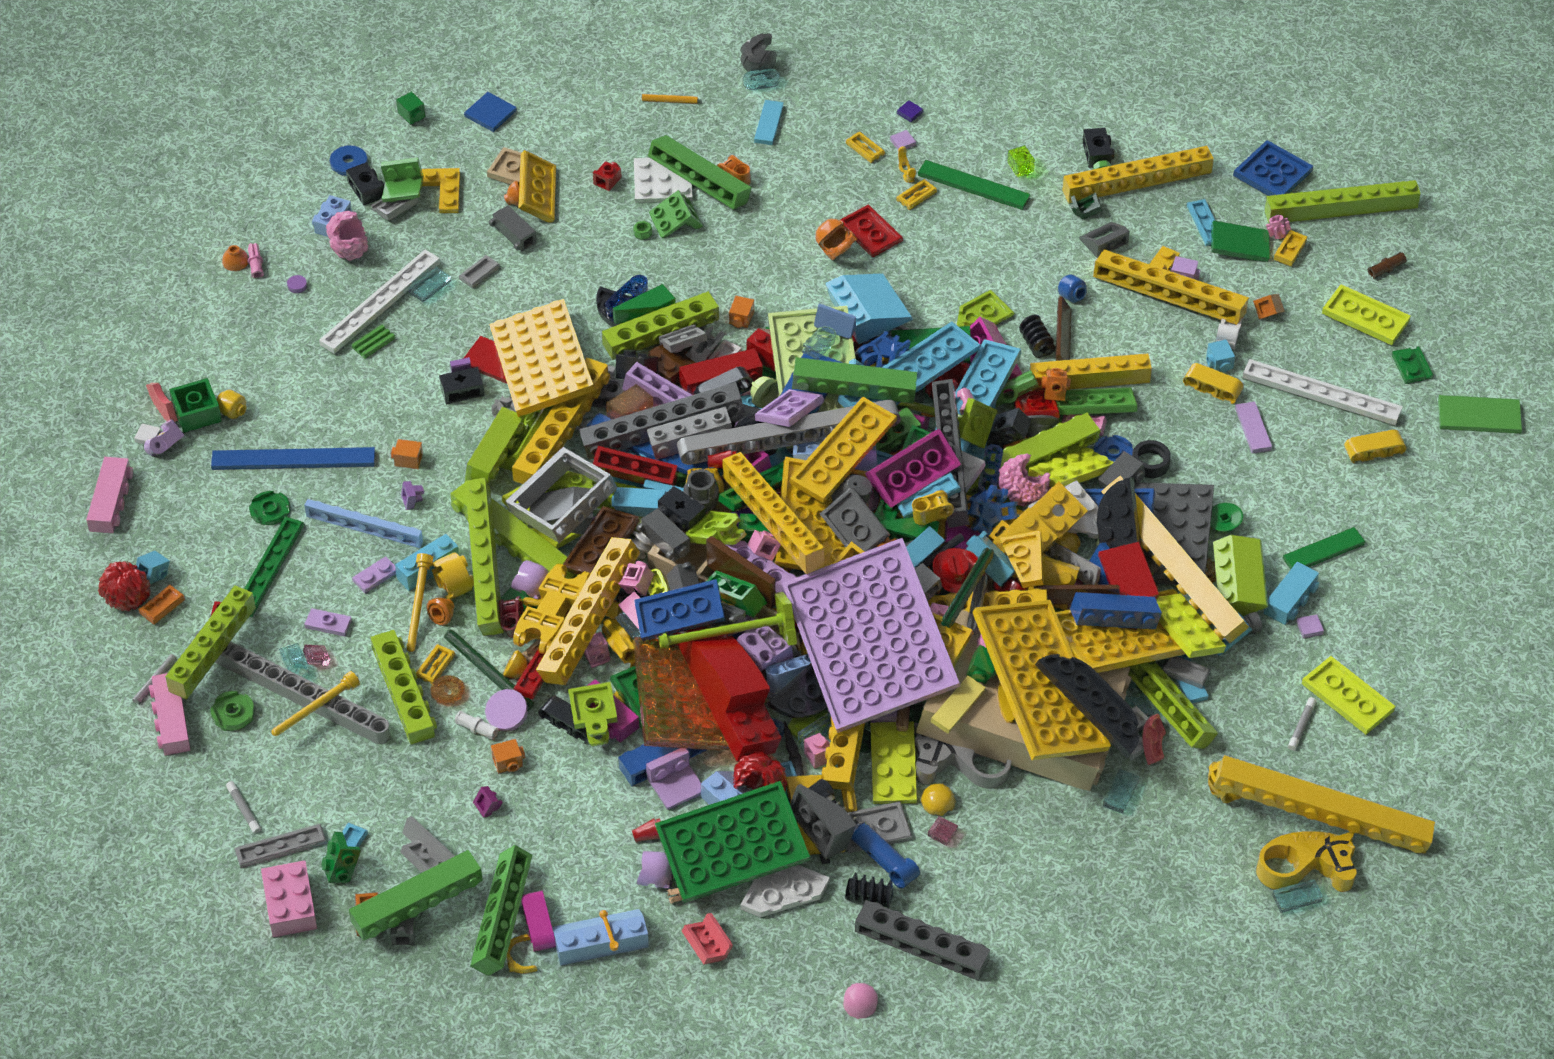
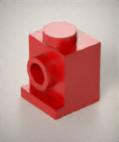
[593,161,622,191]

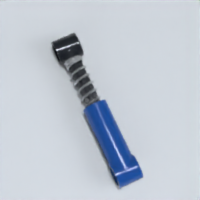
[808,779,920,889]

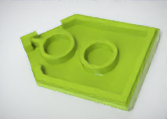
[956,290,1015,327]

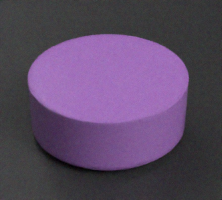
[287,275,307,293]

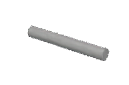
[132,654,177,704]

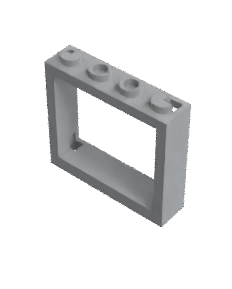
[505,447,617,543]

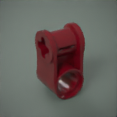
[498,596,524,638]

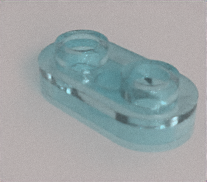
[743,69,780,90]

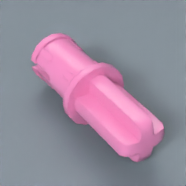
[248,243,264,278]

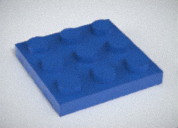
[1233,140,1313,196]

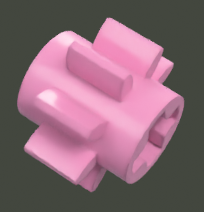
[1266,215,1291,239]

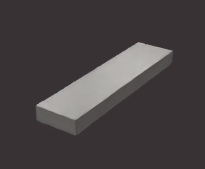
[235,824,326,869]

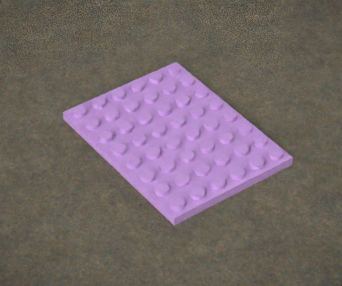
[782,538,961,733]

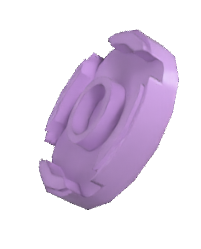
[485,689,528,731]

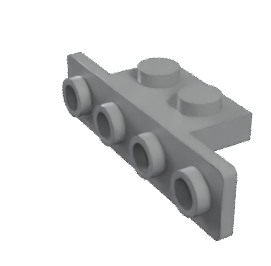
[1045,543,1101,585]
[400,816,454,873]

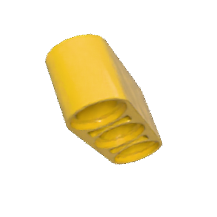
[1183,363,1244,404]
[1344,429,1407,463]

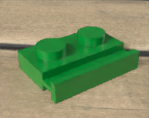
[1392,346,1433,384]

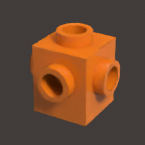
[1041,368,1071,401]

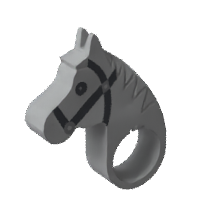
[914,723,1011,788]

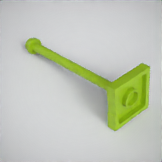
[896,398,997,448]
[659,592,797,649]

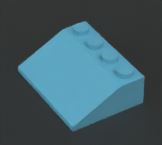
[825,274,913,344]

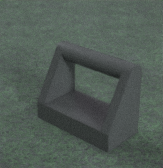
[1079,222,1130,258]

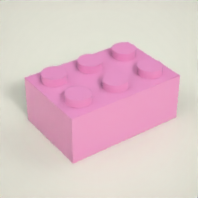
[261,860,317,937]

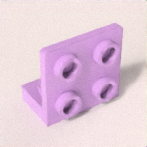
[646,746,701,810]

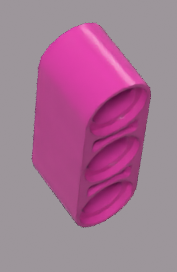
[521,891,556,952]

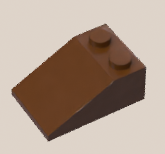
[649,345,708,386]

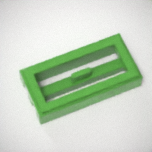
[352,324,395,359]

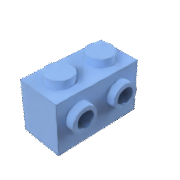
[312,195,352,237]

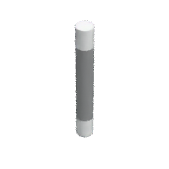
[1288,697,1317,751]
[226,781,261,834]

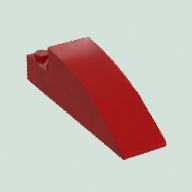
[673,626,781,762]

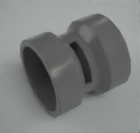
[1243,612,1262,636]

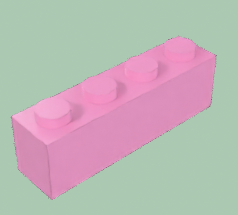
[86,457,133,533]
[149,673,191,756]

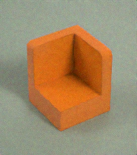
[1253,293,1285,319]

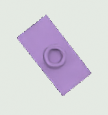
[304,608,352,637]

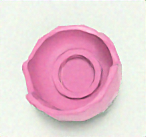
[843,983,878,1019]

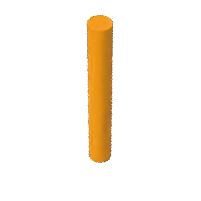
[642,94,698,104]

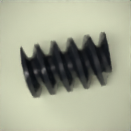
[1019,314,1056,358]
[845,872,894,908]

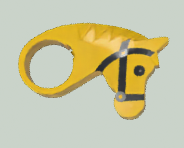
[1256,831,1357,892]

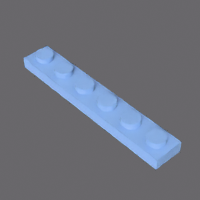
[304,499,423,548]

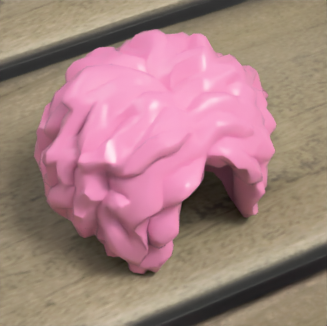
[326,211,368,261]
[998,453,1050,506]

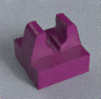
[473,786,503,818]

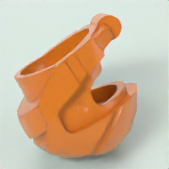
[815,218,857,260]

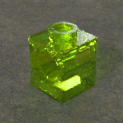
[1007,145,1035,177]

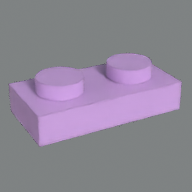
[352,556,396,594]

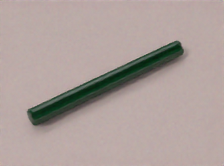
[941,547,994,628]
[444,629,534,711]

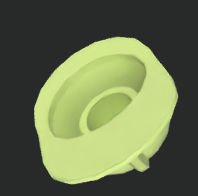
[750,376,779,408]

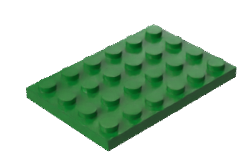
[655,781,810,904]

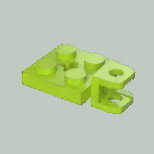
[685,511,746,545]
[568,682,618,746]

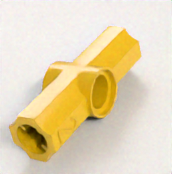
[601,618,639,664]

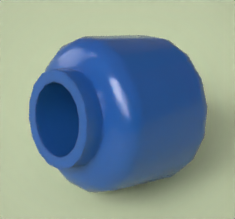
[1058,274,1087,303]

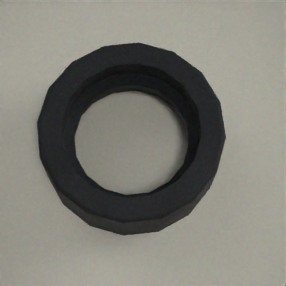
[1132,440,1171,479]

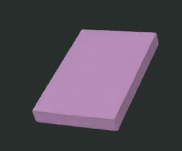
[755,389,824,427]

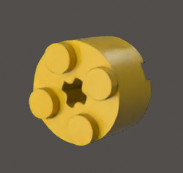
[432,552,474,600]

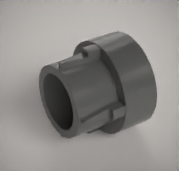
[683,469,719,512]

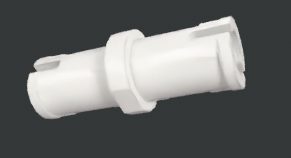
[455,711,498,740]

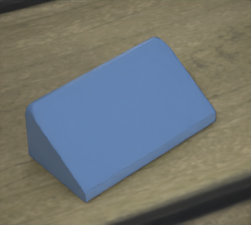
[814,304,856,339]

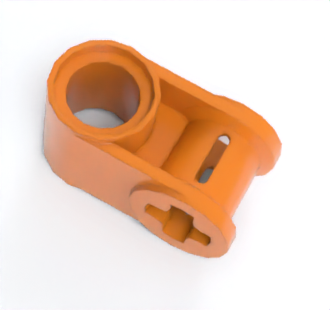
[717,155,751,185]

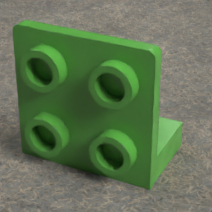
[381,157,424,202]
[649,190,703,238]

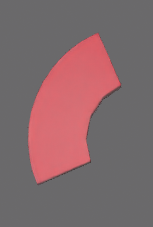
[146,383,178,422]
[1143,714,1166,765]

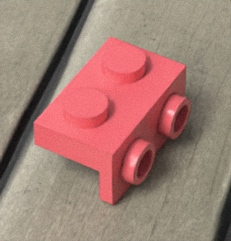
[682,913,733,965]

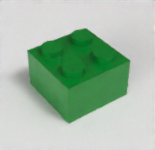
[169,378,222,433]

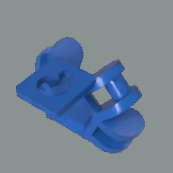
[857,331,911,368]
[967,485,1020,537]

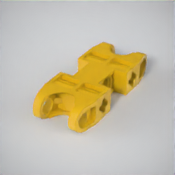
[513,563,591,655]

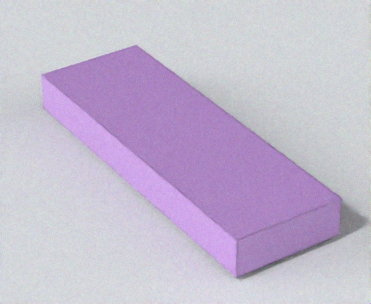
[1235,401,1272,453]

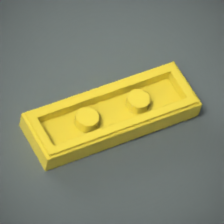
[930,676,986,734]

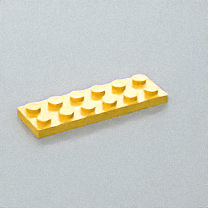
[790,397,897,503]

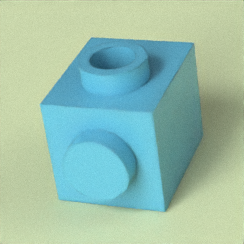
[1206,339,1235,372]
[136,551,170,584]

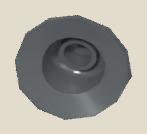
[1026,415,1059,438]
[831,474,879,512]

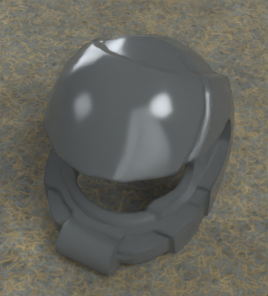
[740,33,777,75]

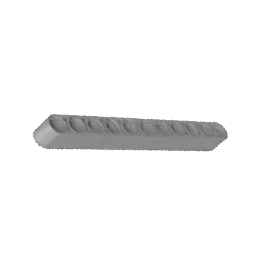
[677,400,901,465]
[194,632,391,744]

